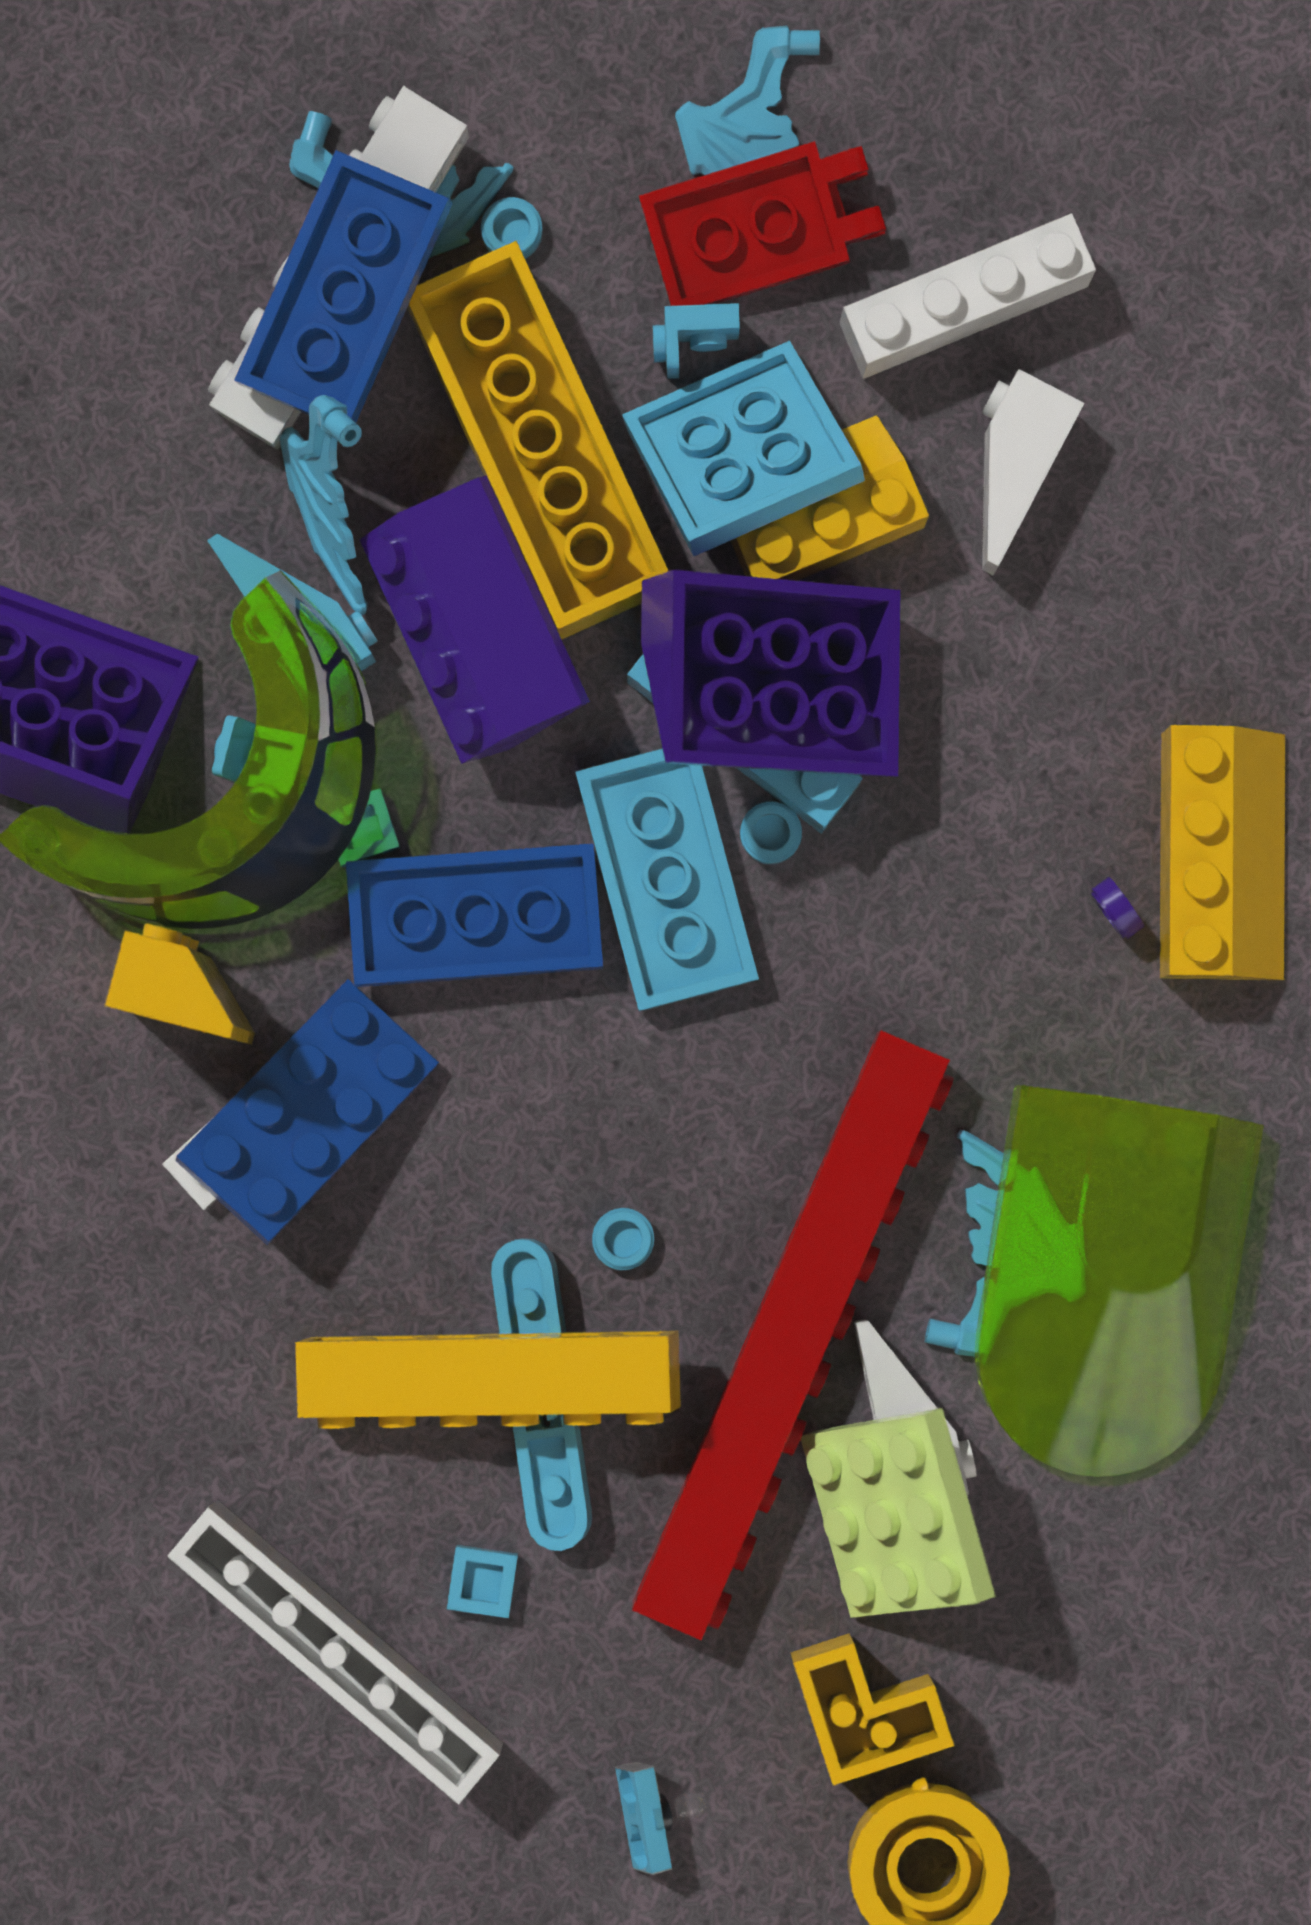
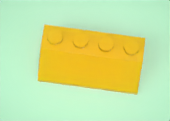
[1160,725,1285,980]

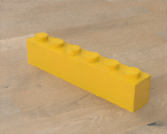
[295,1331,681,1429]

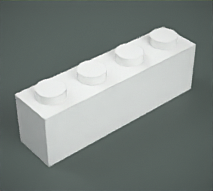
[840,213,1096,379]

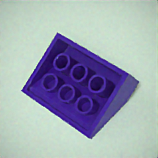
[641,570,900,777]
[0,585,198,839]

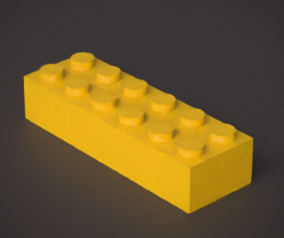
[407,241,669,639]

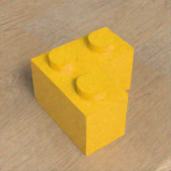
[790,1633,954,1786]

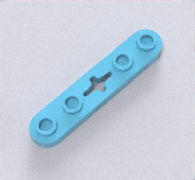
[491,1238,592,1551]

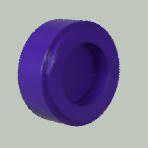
[1090,877,1145,939]

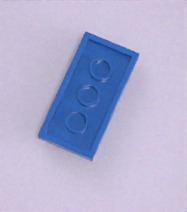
[234,150,453,423]
[346,843,603,987]
[175,979,439,1246]

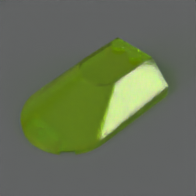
[975,1085,1264,1477]

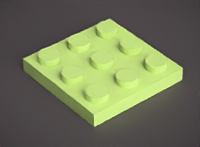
[801,1408,995,1618]

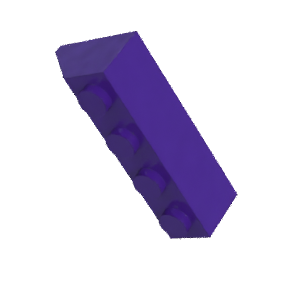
[359,476,590,764]

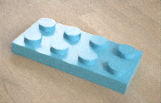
[575,749,759,1012]

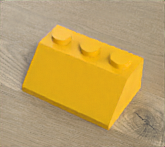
[730,415,929,581]
[105,923,255,1045]

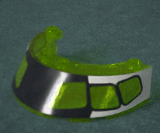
[0,570,378,929]

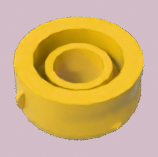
[847,1777,1010,1925]

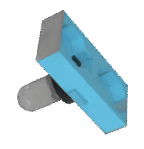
[615,1762,708,1875]

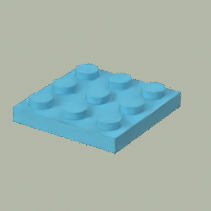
[622,341,865,556]

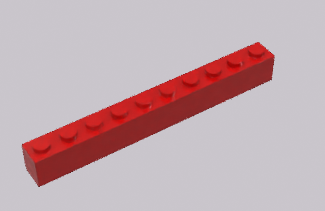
[632,1030,954,1640]

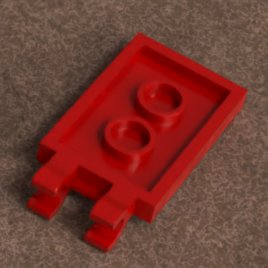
[639,141,886,306]

